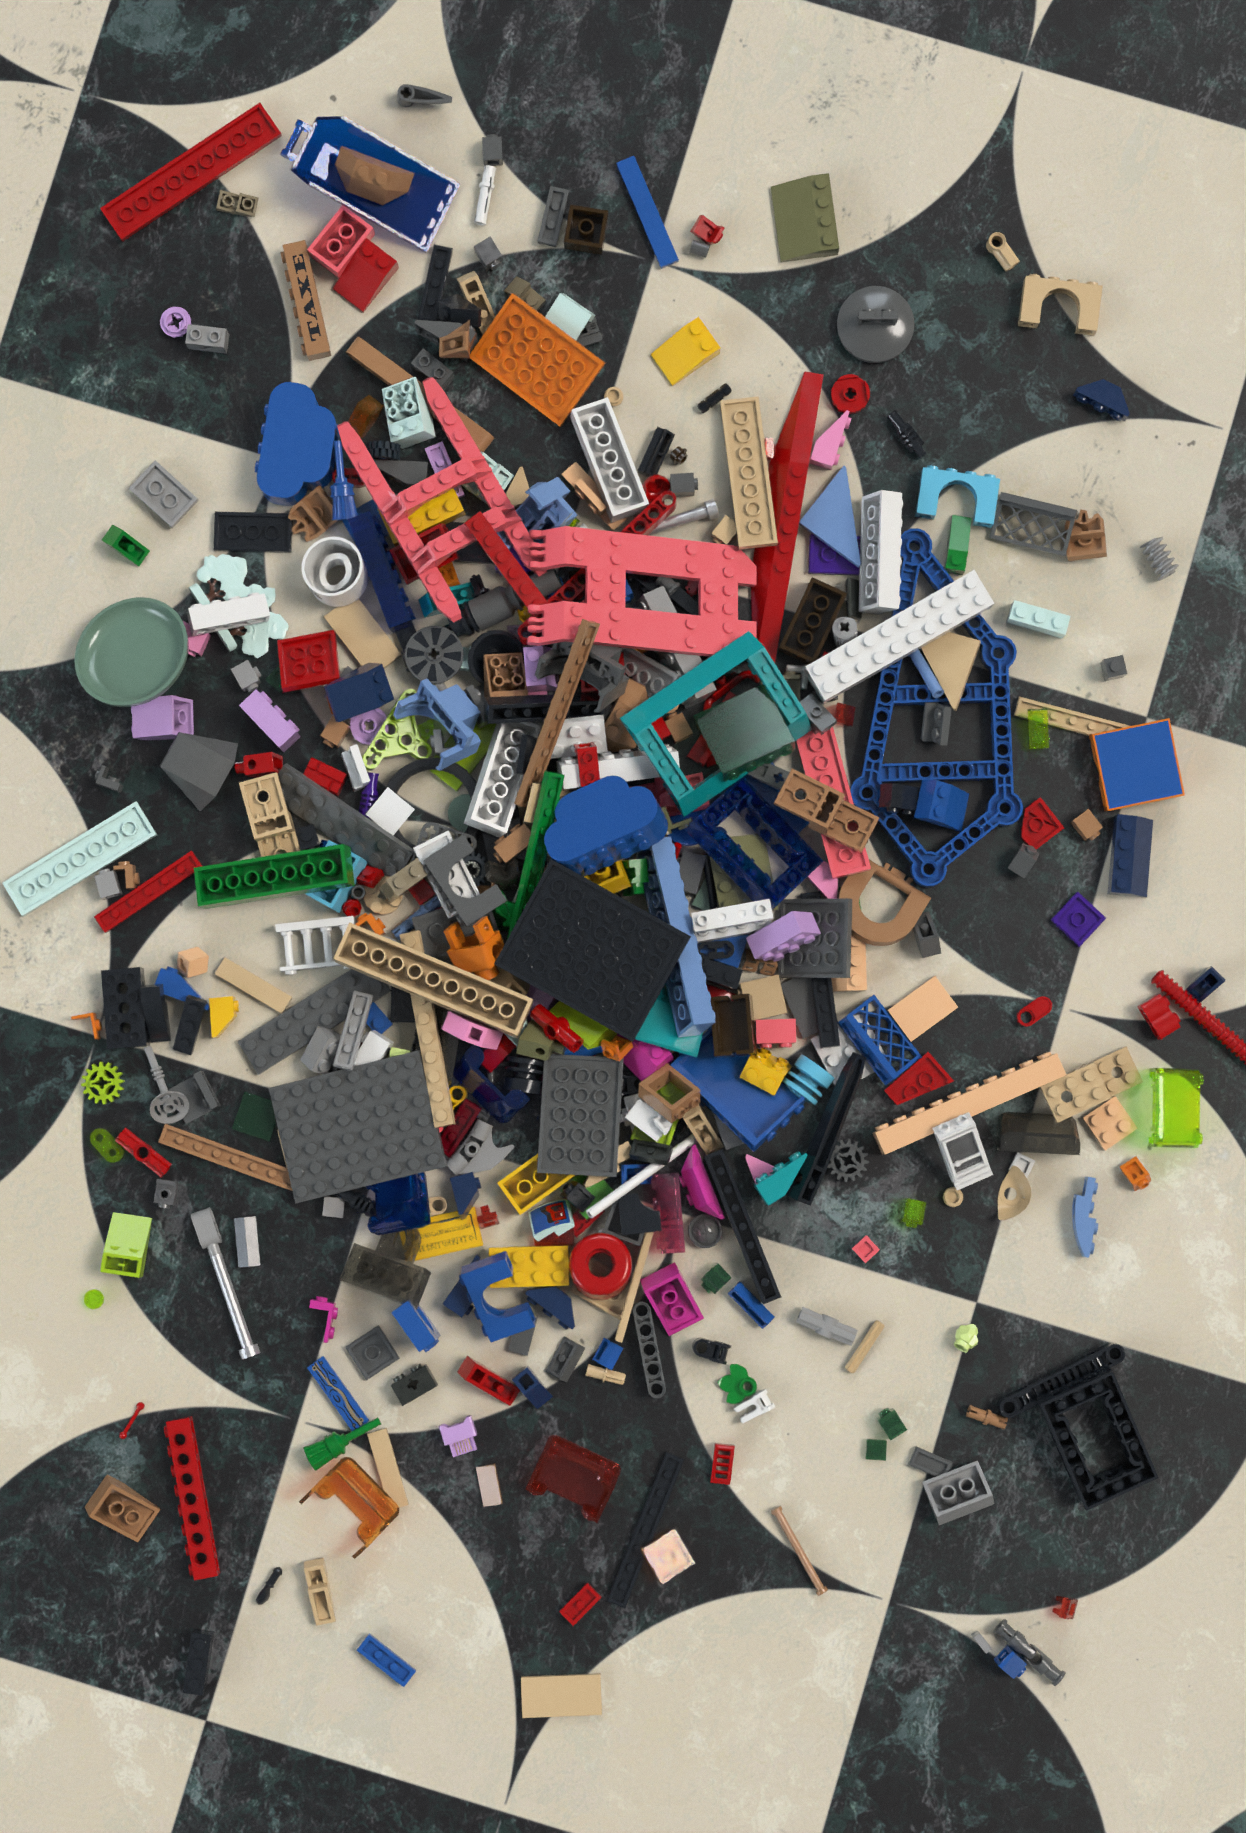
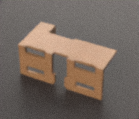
[742,948,778,976]

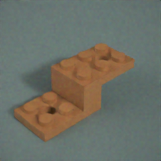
[774,769,879,854]

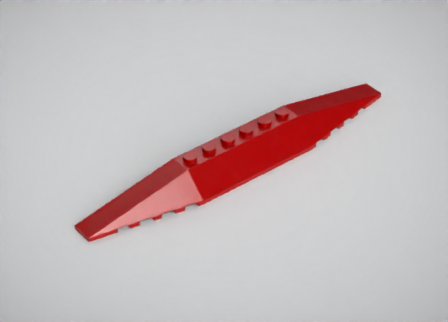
[751,371,824,663]

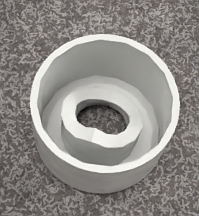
[302,537,369,607]

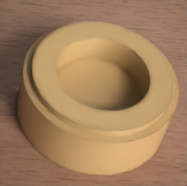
[943,1187,963,1207]

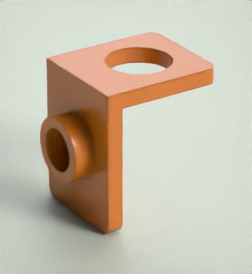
[71,1012,102,1040]

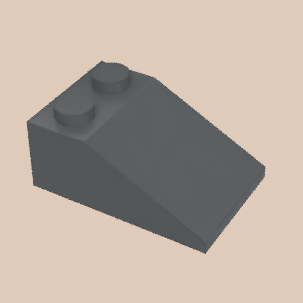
[414,320,478,362]

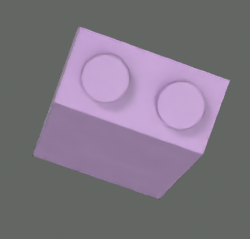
[523,646,558,692]
[131,695,194,740]

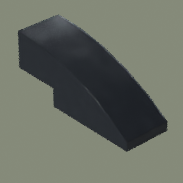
[140,984,171,1042]

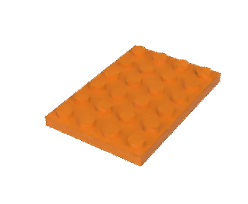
[470,293,605,427]

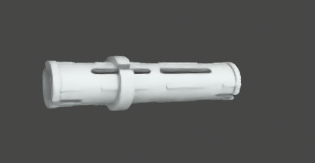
[474,165,496,226]

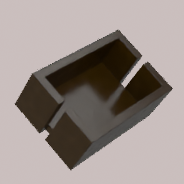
[710,994,757,1058]

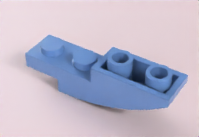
[1072,1176,1098,1258]

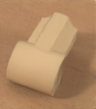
[986,232,1020,272]

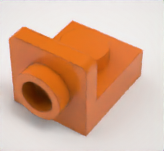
[1120,1156,1151,1191]

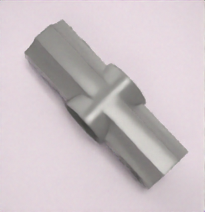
[796,1307,858,1346]

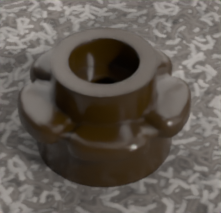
[670,446,688,464]

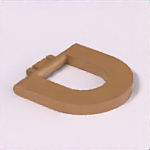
[837,859,931,946]

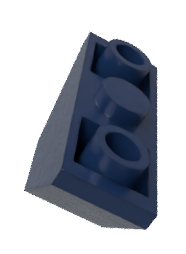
[1073,379,1130,421]
[525,1286,575,1330]

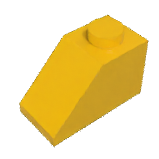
[209,996,239,1038]

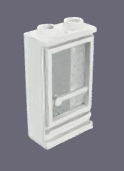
[932,1112,993,1190]

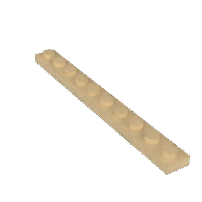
[400,930,456,1128]

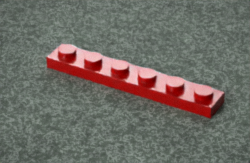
[464,511,549,618]
[94,851,202,933]

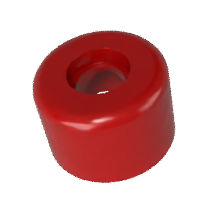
[569,1233,632,1300]

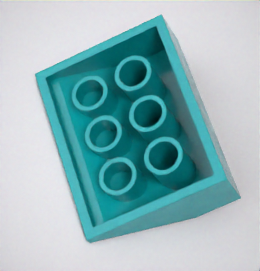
[635,988,703,1057]

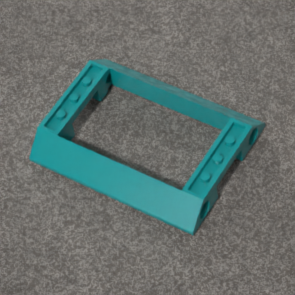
[620,631,812,817]

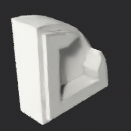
[652,1114,672,1136]

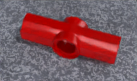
[530,1004,584,1053]
[115,1128,172,1178]

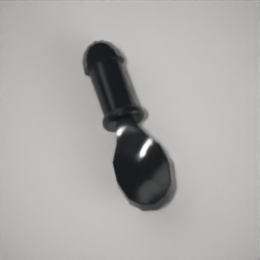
[256,1567,282,1605]

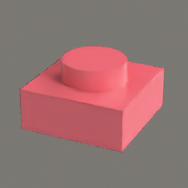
[852,1235,880,1263]

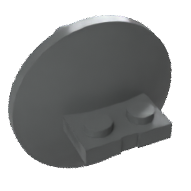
[837,286,914,363]

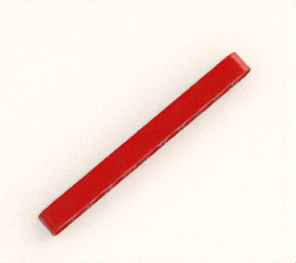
[518,491,677,645]

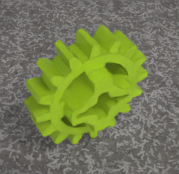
[81,1062,125,1104]

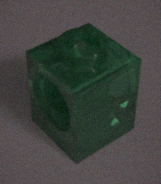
[701,1263,732,1294]
[876,1407,907,1441]

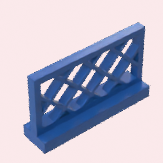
[837,995,922,1085]

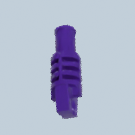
[359,772,379,821]

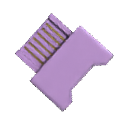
[439,1415,477,1457]

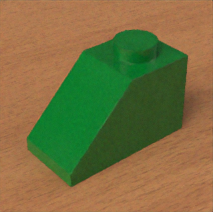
[102,524,150,566]

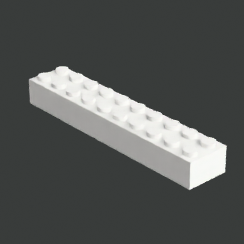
[803,570,994,704]

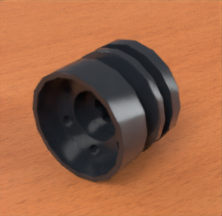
[502,1055,544,1095]

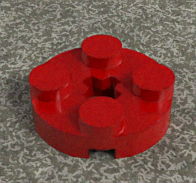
[831,374,870,414]

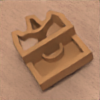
[288,485,337,542]
[1065,509,1107,561]

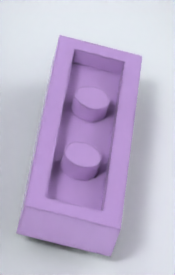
[425,442,465,498]

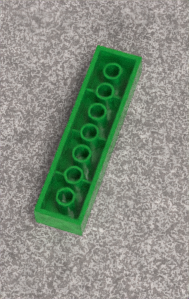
[194,844,355,909]

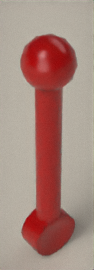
[119,1402,145,1439]

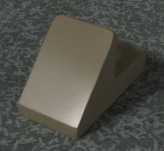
[504,276,546,311]

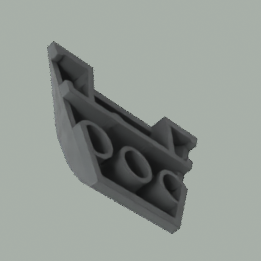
[160,732,238,811]

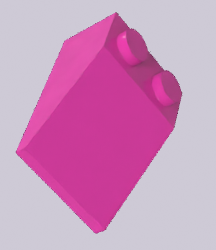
[640,1262,704,1336]

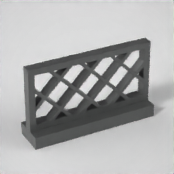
[990,492,1078,557]

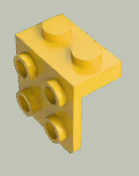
[740,1048,792,1096]

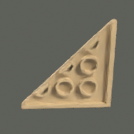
[921,632,981,711]

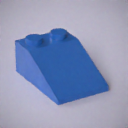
[914,780,969,832]

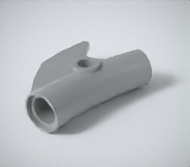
[447,1119,514,1176]

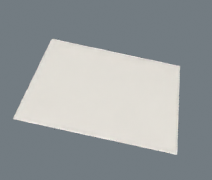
[366,787,415,835]

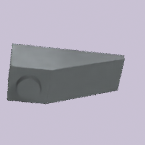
[373,459,429,488]

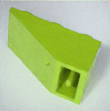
[100,1212,152,1278]

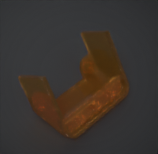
[299,1457,399,1559]

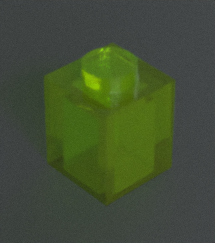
[901,1198,926,1228]

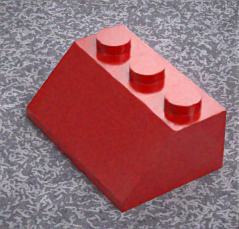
[390,523,459,585]

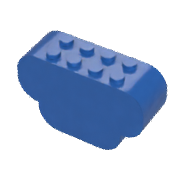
[255,382,340,506]
[544,776,668,876]

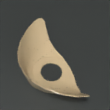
[998,1165,1032,1220]

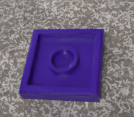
[1050,891,1106,947]

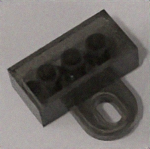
[340,1220,431,1310]

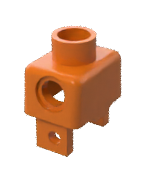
[443,916,505,980]

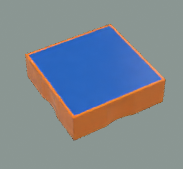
[1089,718,1185,811]

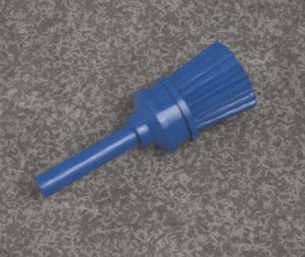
[330,441,358,521]

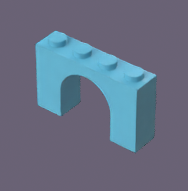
[915,465,1000,528]

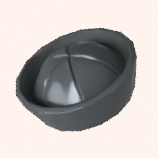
[688,1214,722,1248]

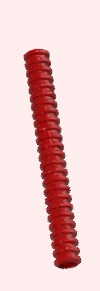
[1151,970,1246,1065]

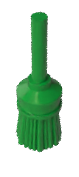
[303,1417,381,1471]

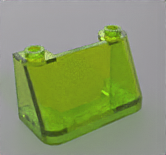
[1148,1068,1203,1148]

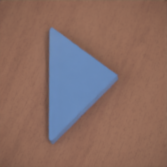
[799,466,861,568]

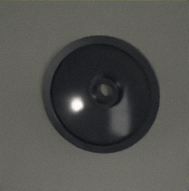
[468,630,524,685]

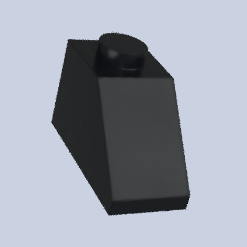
[438,294,481,327]

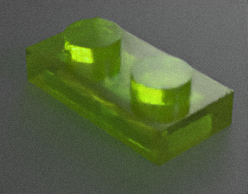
[1028,708,1049,749]

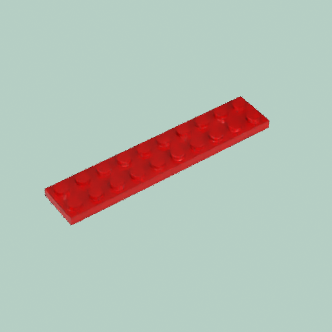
[100,102,282,242]

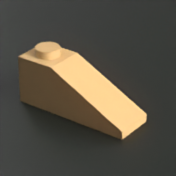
[457,271,496,335]
[683,1103,724,1155]

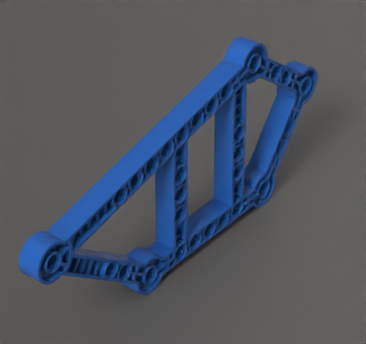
[850,528,1023,888]

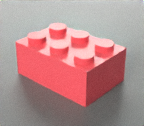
[307,205,375,278]

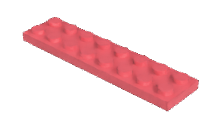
[796,727,871,879]

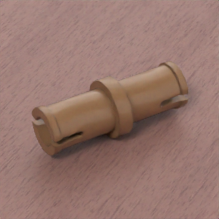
[966,1405,1008,1430]

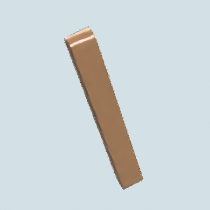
[346,337,494,452]

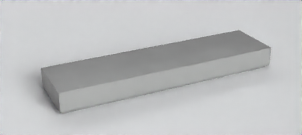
[333,991,373,1071]

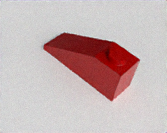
[457,1355,520,1406]

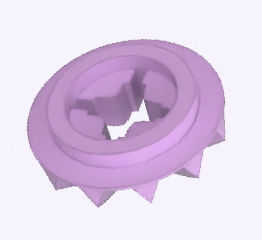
[160,307,192,338]

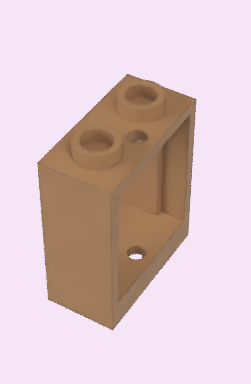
[638,1063,700,1123]

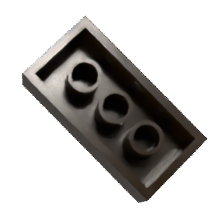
[778,577,847,665]

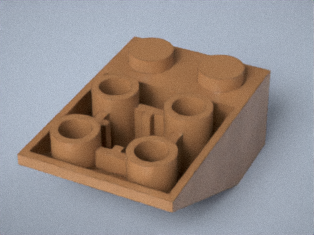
[484,652,528,697]

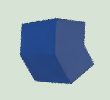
[593,1338,624,1370]

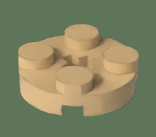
[364,875,403,915]

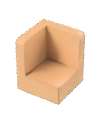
[177,947,209,978]

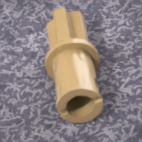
[586,1364,626,1385]

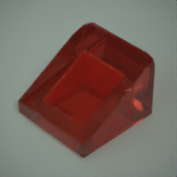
[834,703,855,726]

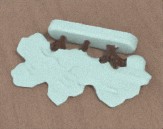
[188,554,289,659]

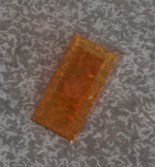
[348,395,384,440]

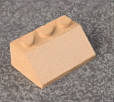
[831,935,867,992]

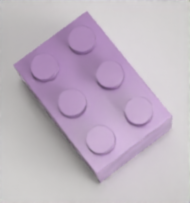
[239,690,301,752]
[746,911,821,962]

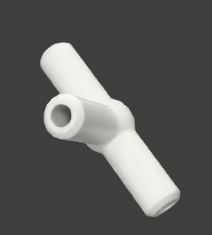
[786,664,808,690]

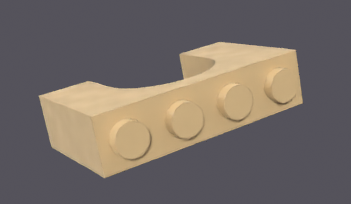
[1018,274,1103,336]

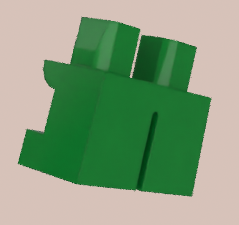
[622,858,649,896]

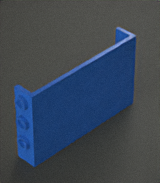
[670,1026,805,1152]

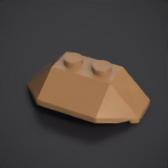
[335,146,414,205]
[604,678,648,753]

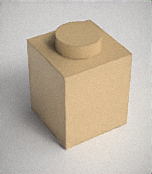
[711,515,737,545]

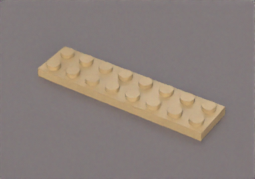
[720,396,778,549]

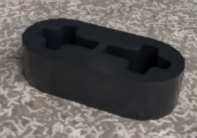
[698,941,735,960]

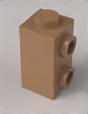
[493,823,531,865]

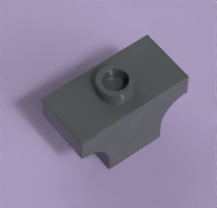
[800,693,837,735]

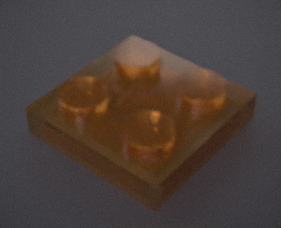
[641,1528,695,1585]

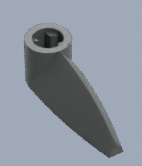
[397,84,452,107]

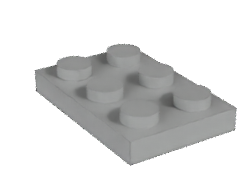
[129,460,199,529]

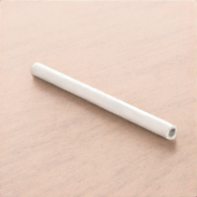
[586,1134,698,1219]

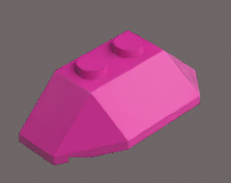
[679,1144,725,1220]

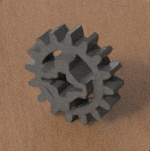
[827,1139,869,1182]

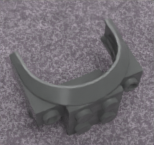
[535,642,629,712]

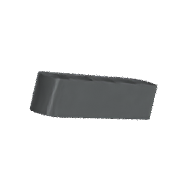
[633,1301,666,1398]

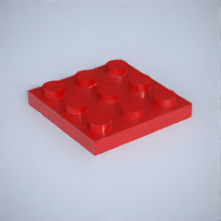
[277,630,340,693]

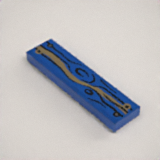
[307,1356,369,1431]

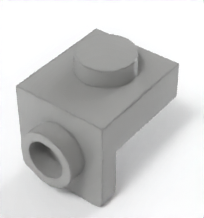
[430,729,452,756]

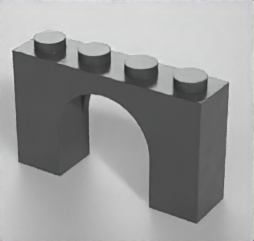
[423,835,507,927]

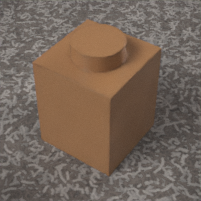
[665,712,693,744]
[320,716,350,748]
[1070,809,1103,841]

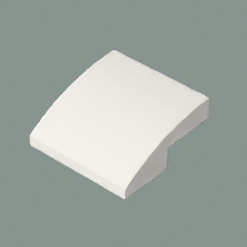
[341,744,370,792]

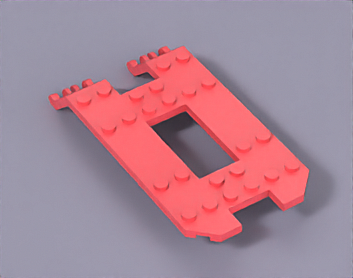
[527,526,756,657]

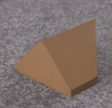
[439,320,470,358]

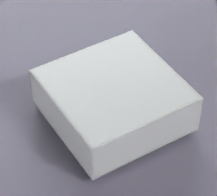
[1008,1152,1035,1178]

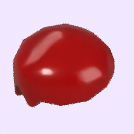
[642,474,670,504]

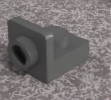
[95,765,123,793]

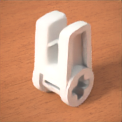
[733,1389,775,1424]

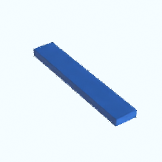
[616,156,679,269]

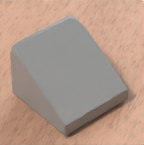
[322,1196,345,1218]

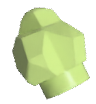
[954,1324,978,1353]

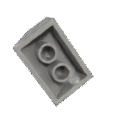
[922,1461,994,1525]

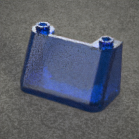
[453,1044,532,1123]
[366,1172,431,1235]

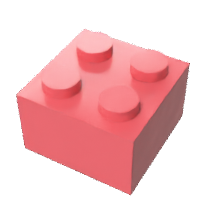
[754,1019,796,1048]

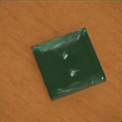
[232,1092,276,1141]

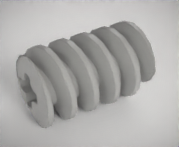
[1140,537,1179,581]
[832,617,857,647]

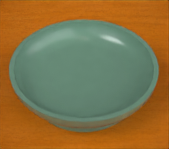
[74,597,189,707]

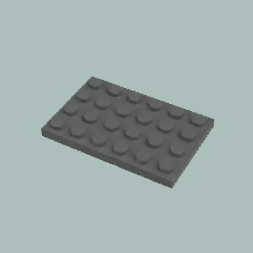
[537,1054,624,1177]

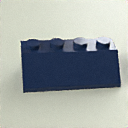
[1107,814,1153,898]

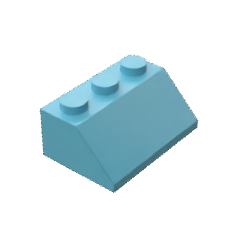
[306,840,368,913]

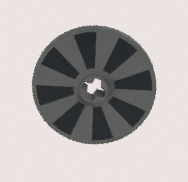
[405,626,464,684]

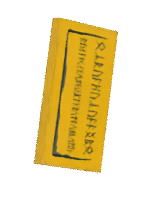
[398,1207,483,1263]

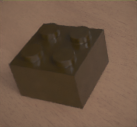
[564,204,609,255]

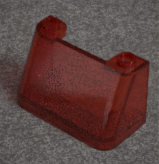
[525,1435,621,1523]

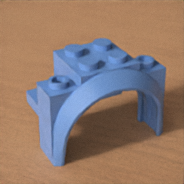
[497,477,577,550]
[393,679,481,771]

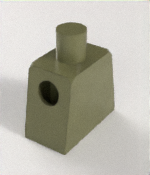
[516,1019,566,1061]

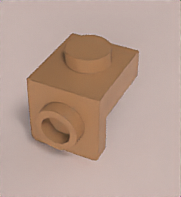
[113,861,140,890]

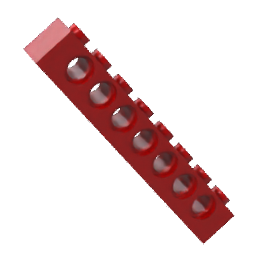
[164,1416,220,1580]

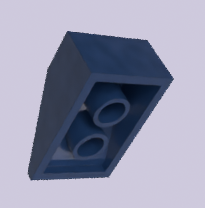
[324,663,394,722]

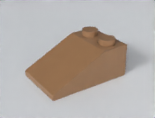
[85,1474,160,1542]

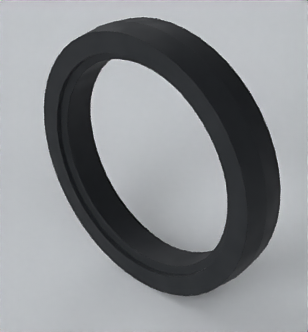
[385,758,480,858]

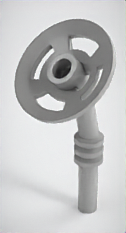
[144,1046,189,1124]

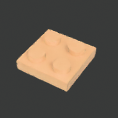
[1082,1096,1138,1151]

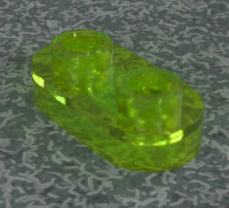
[90,1128,124,1163]

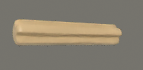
[845,1320,885,1373]

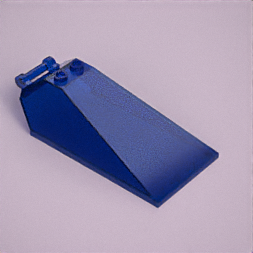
[280,116,460,253]

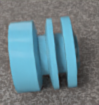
[782,1054,835,1105]

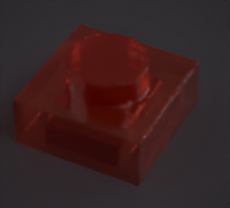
[764,438,776,461]

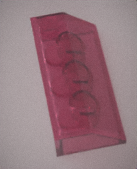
[651,1172,685,1254]

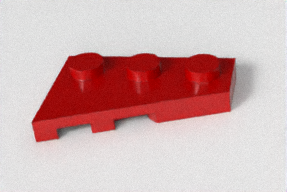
[884,1052,954,1105]

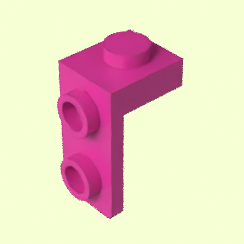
[309,1296,338,1343]

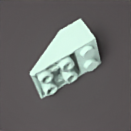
[382,377,436,449]

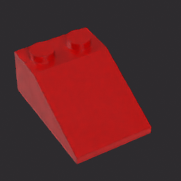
[333,238,399,313]

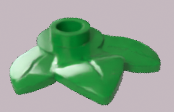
[717,1364,757,1404]

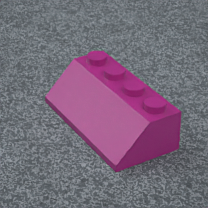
[617,1033,674,1082]

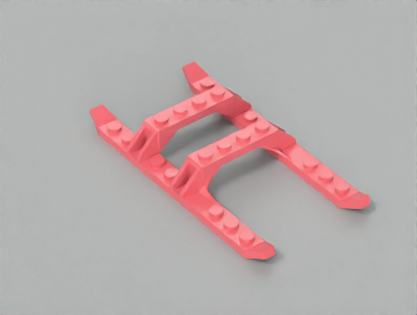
[337,377,547,623]

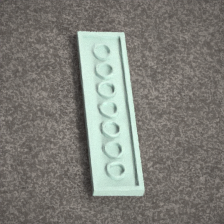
[2,801,157,917]

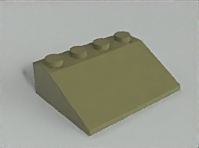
[771,173,839,262]
[706,833,779,911]

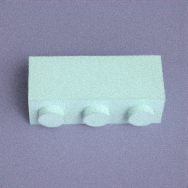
[1006,600,1071,638]

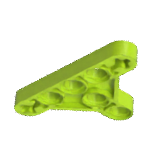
[362,689,432,771]

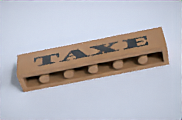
[280,240,332,361]

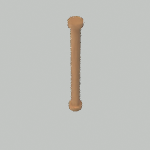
[770,1506,828,1596]

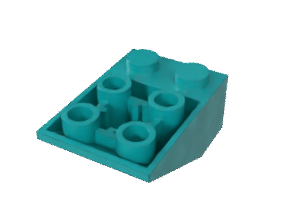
[753,1151,808,1206]

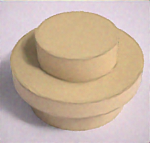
[604,387,623,407]

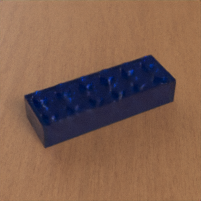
[348,511,416,634]

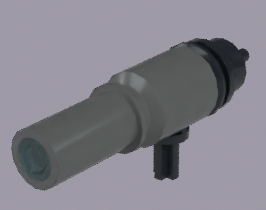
[443,569,563,638]

